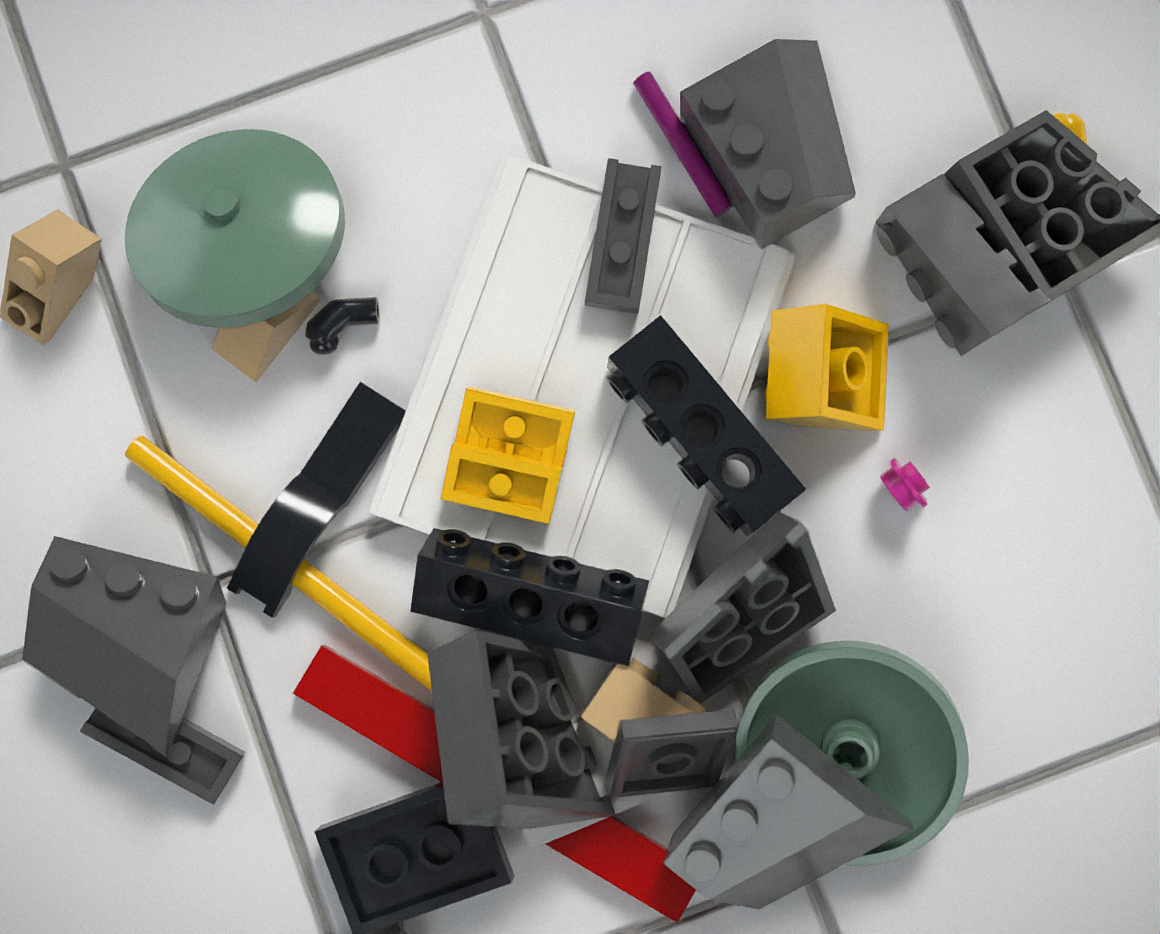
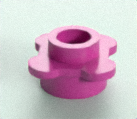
[880,458,930,511]

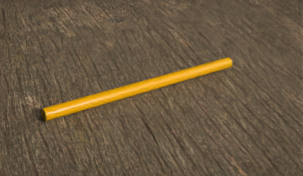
[125,435,432,692]

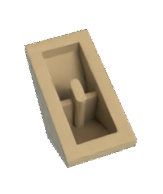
[212,291,322,382]

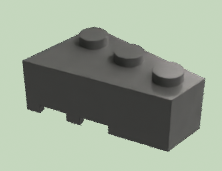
[875,173,1051,356]

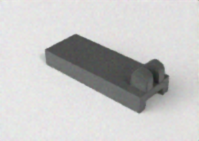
[585,158,662,314]
[79,708,245,805]

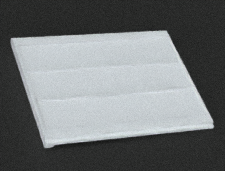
[368,154,796,618]

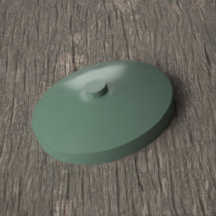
[125,129,345,328]
[735,641,969,866]

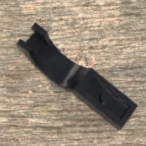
[227,382,406,618]

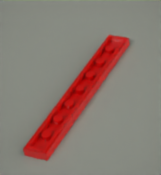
[292,645,696,923]

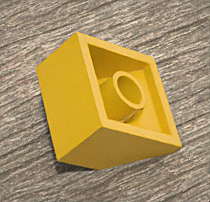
[765,304,889,431]

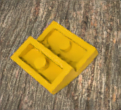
[440,386,576,524]

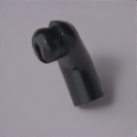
[305,297,380,355]

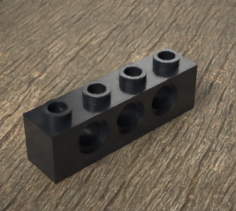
[606,315,806,536]
[410,528,649,666]

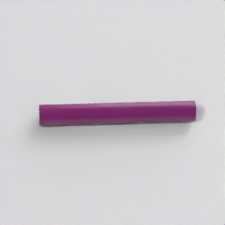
[633,71,733,217]

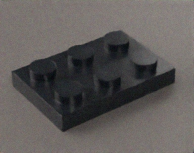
[314,782,515,934]

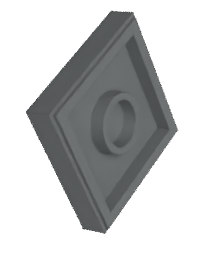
[605,709,738,798]

